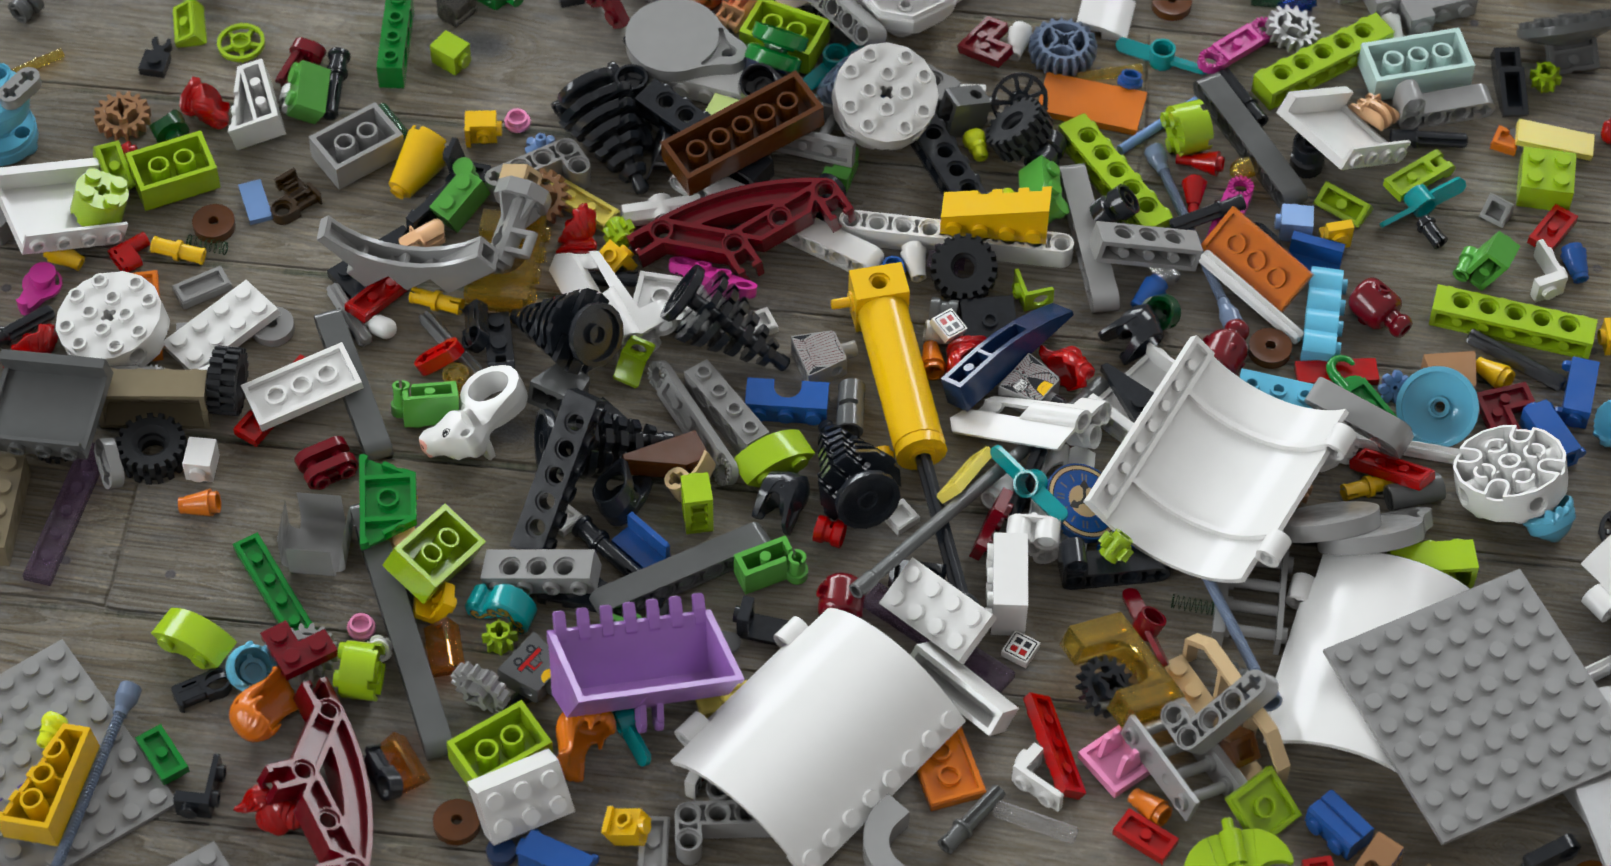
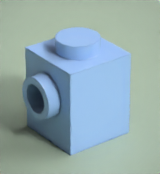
[1274,203,1314,241]

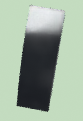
[1490,47,1529,117]

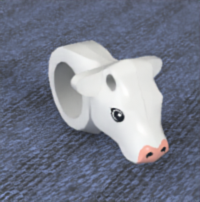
[419,365,528,460]

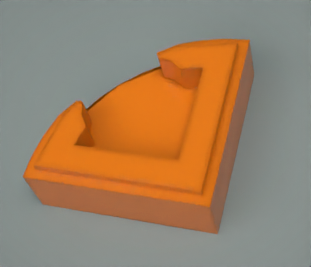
[1490,125,1517,157]

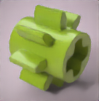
[1529,61,1562,93]
[602,216,636,247]
[1098,529,1134,564]
[482,619,518,656]

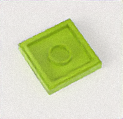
[1225,766,1302,835]

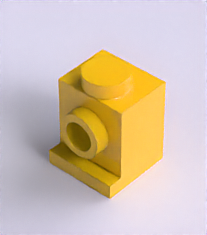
[464,110,502,148]
[601,806,652,846]

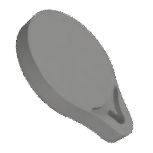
[625,0,747,82]
[1282,501,1382,543]
[1317,507,1433,556]

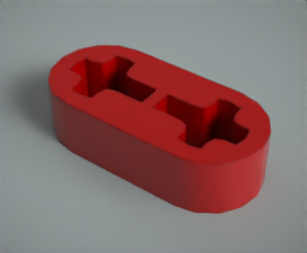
[414,337,464,376]

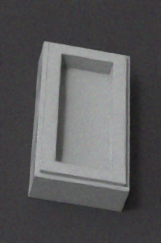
[172,265,233,310]

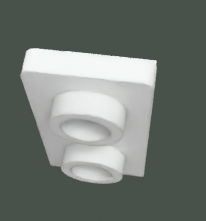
[1530,239,1568,303]
[1012,742,1064,812]

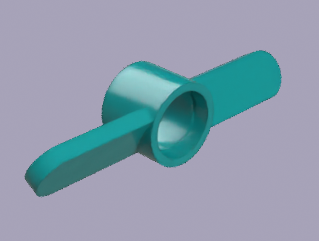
[1116,37,1207,75]
[802,41,865,91]
[1379,177,1466,228]
[990,445,1068,523]
[611,708,651,767]

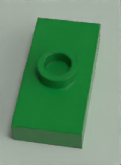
[135,724,190,786]

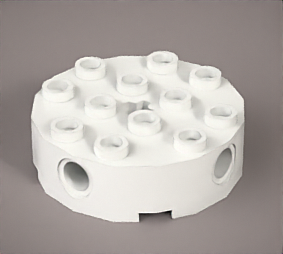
[831,42,939,151]
[56,271,170,367]
[1453,425,1569,524]

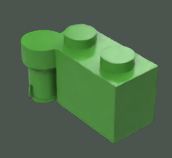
[285,60,331,125]
[1018,155,1070,224]
[429,157,491,233]
[1453,231,1520,291]
[391,380,459,428]
[734,535,808,595]

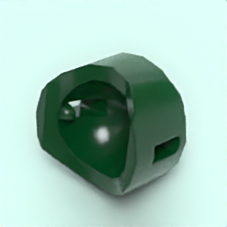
[149,109,190,143]
[1142,294,1181,331]

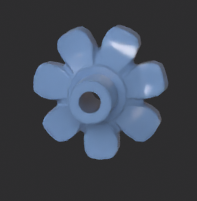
[525,133,555,154]
[1378,370,1409,404]

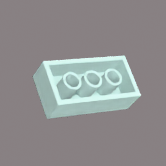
[1357,28,1475,100]

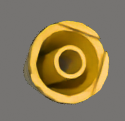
[388,125,447,199]

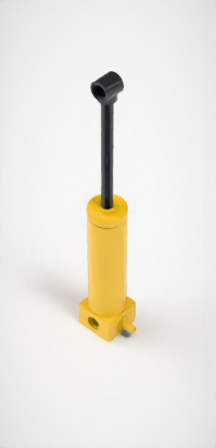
[830,262,981,606]

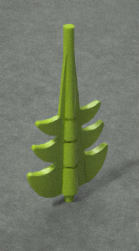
[1184,817,1294,866]

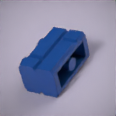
[1305,789,1375,861]

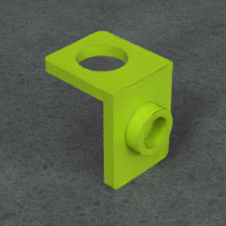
[1012,268,1055,312]
[613,335,656,388]

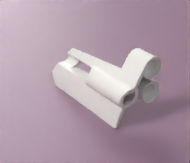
[549,251,678,352]
[950,396,1112,451]
[1006,444,1096,564]

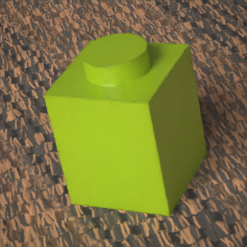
[430,30,471,76]

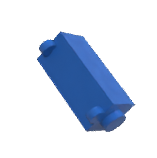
[1554,356,1600,429]
[1519,399,1587,467]
[516,829,600,866]

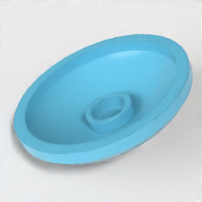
[1396,366,1479,447]

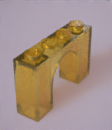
[463,209,551,313]
[1059,612,1186,729]

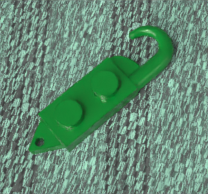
[1326,355,1398,418]

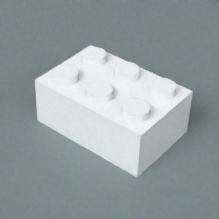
[985,532,1028,636]
[467,749,575,845]

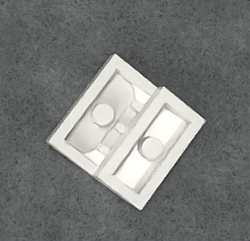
[1076,0,1136,41]

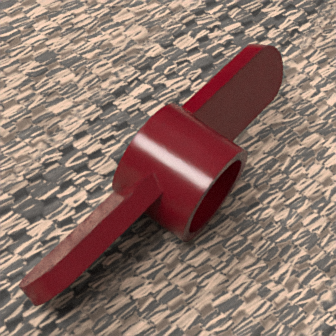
[1122,588,1170,667]

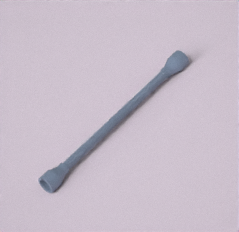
[1144,143,1243,329]
[1202,579,1283,711]
[51,681,142,866]

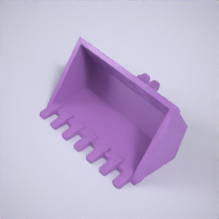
[546,593,745,733]

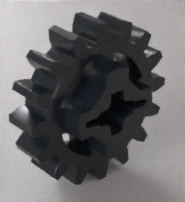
[1075,655,1136,719]

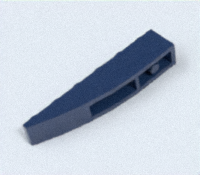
[941,303,1074,412]

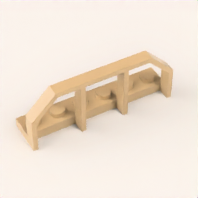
[1157,633,1291,786]

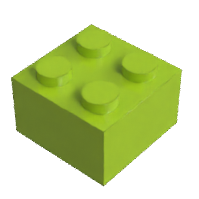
[1516,146,1576,211]

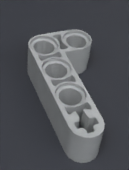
[1392,79,1495,130]
[485,138,591,202]
[1304,377,1414,459]
[1161,669,1279,755]
[675,800,772,865]

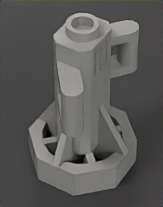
[491,176,552,273]

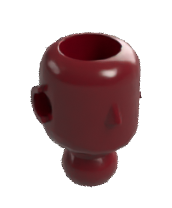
[1348,277,1413,338]
[1202,319,1249,376]
[816,572,865,619]

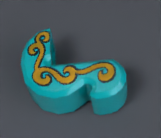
[464,584,537,634]

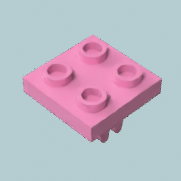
[1077,722,1150,799]

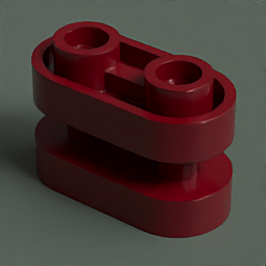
[294,436,359,490]

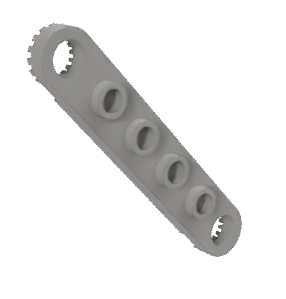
[647,360,739,486]

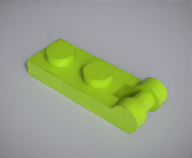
[1383,149,1456,202]

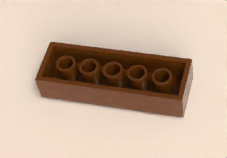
[661,71,825,197]

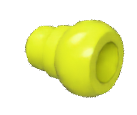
[962,128,989,162]
[36,711,69,749]

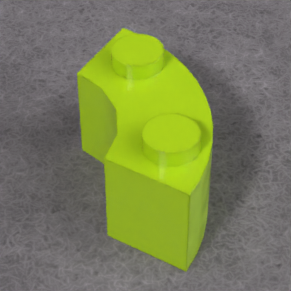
[734,429,815,487]
[151,608,237,670]

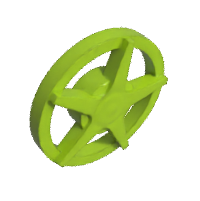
[217,23,265,63]

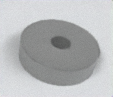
[253,306,295,347]

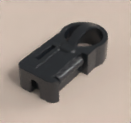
[462,299,490,353]
[171,667,233,713]
[363,744,403,801]
[1520,833,1581,866]

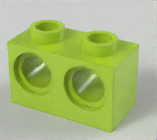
[680,472,714,535]

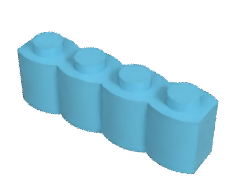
[1300,266,1348,361]

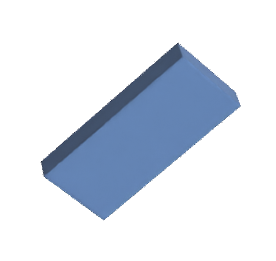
[238,179,272,225]

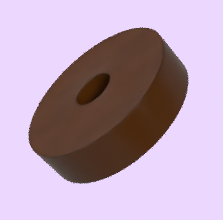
[1151,0,1192,21]
[192,204,236,244]
[1248,328,1292,369]
[433,799,481,846]

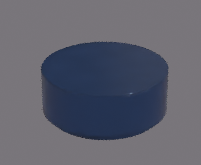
[486,839,516,866]

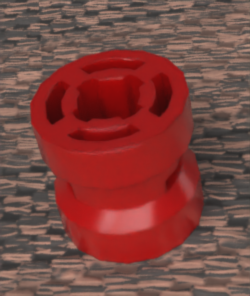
[812,515,847,549]

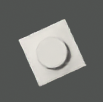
[182,437,220,482]

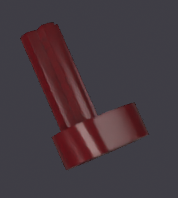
[275,37,327,87]

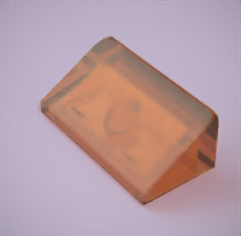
[424,617,465,678]
[380,732,431,794]

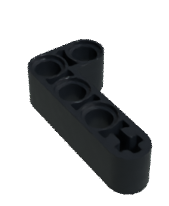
[1057,537,1170,590]

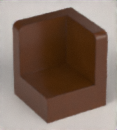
[1218,726,1261,769]

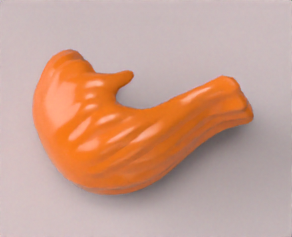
[229,666,298,743]
[555,712,616,782]

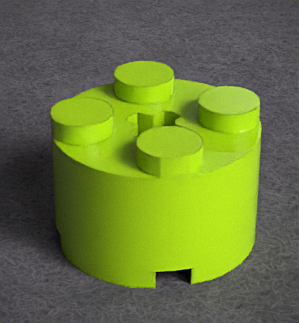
[1160,99,1214,157]
[70,168,129,227]
[333,640,386,702]

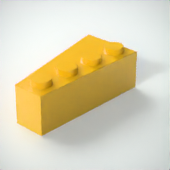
[940,186,1052,244]
[0,723,100,846]

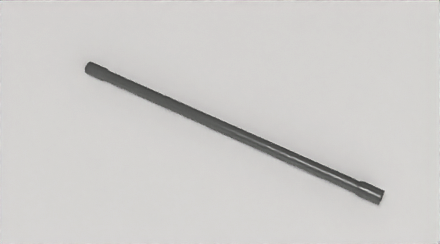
[849,376,1109,599]

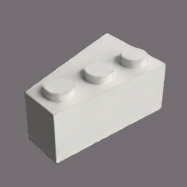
[228,58,286,150]

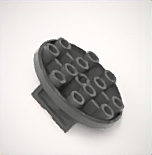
[1517,9,1611,75]

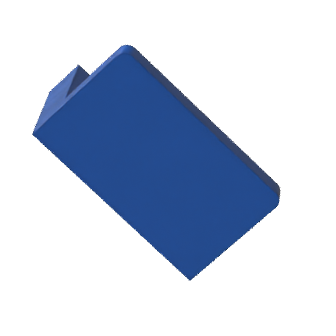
[1289,231,1346,271]
[611,512,671,569]

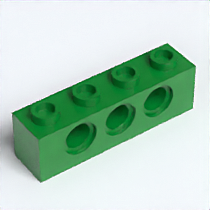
[376,0,415,89]

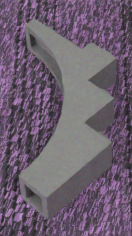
[1337,0,1478,36]
[316,215,499,293]

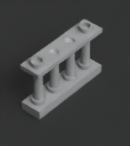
[776,102,856,168]
[1211,547,1294,655]
[1121,697,1247,822]

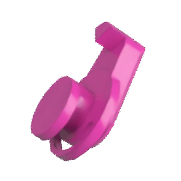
[16,262,63,316]

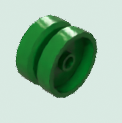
[744,21,809,72]

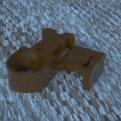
[270,167,323,225]

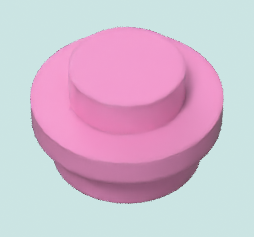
[504,108,530,133]
[347,613,376,641]

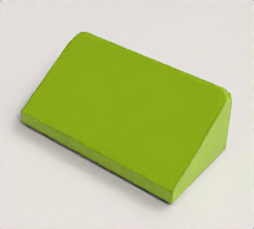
[173,0,207,48]
[93,140,135,190]
[1313,181,1374,228]

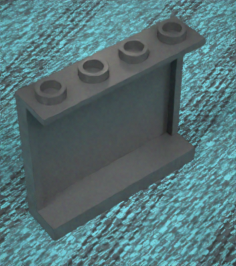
[0,349,114,461]

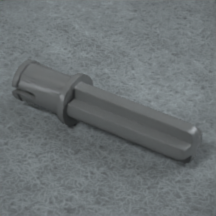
[938,785,1005,854]

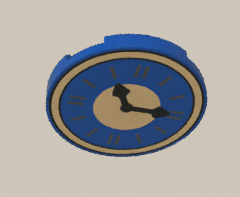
[1046,463,1114,543]

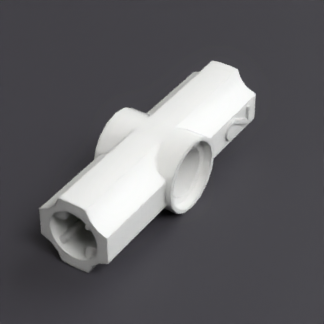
[621,193,701,226]

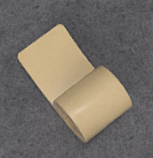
[664,450,716,502]

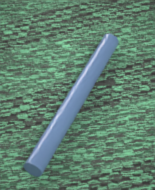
[1117,96,1198,155]

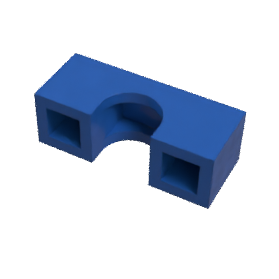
[745,377,829,425]

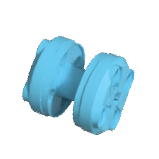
[0,63,39,166]

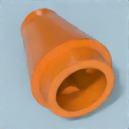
[921,340,946,380]
[178,489,221,516]
[1128,788,1173,827]

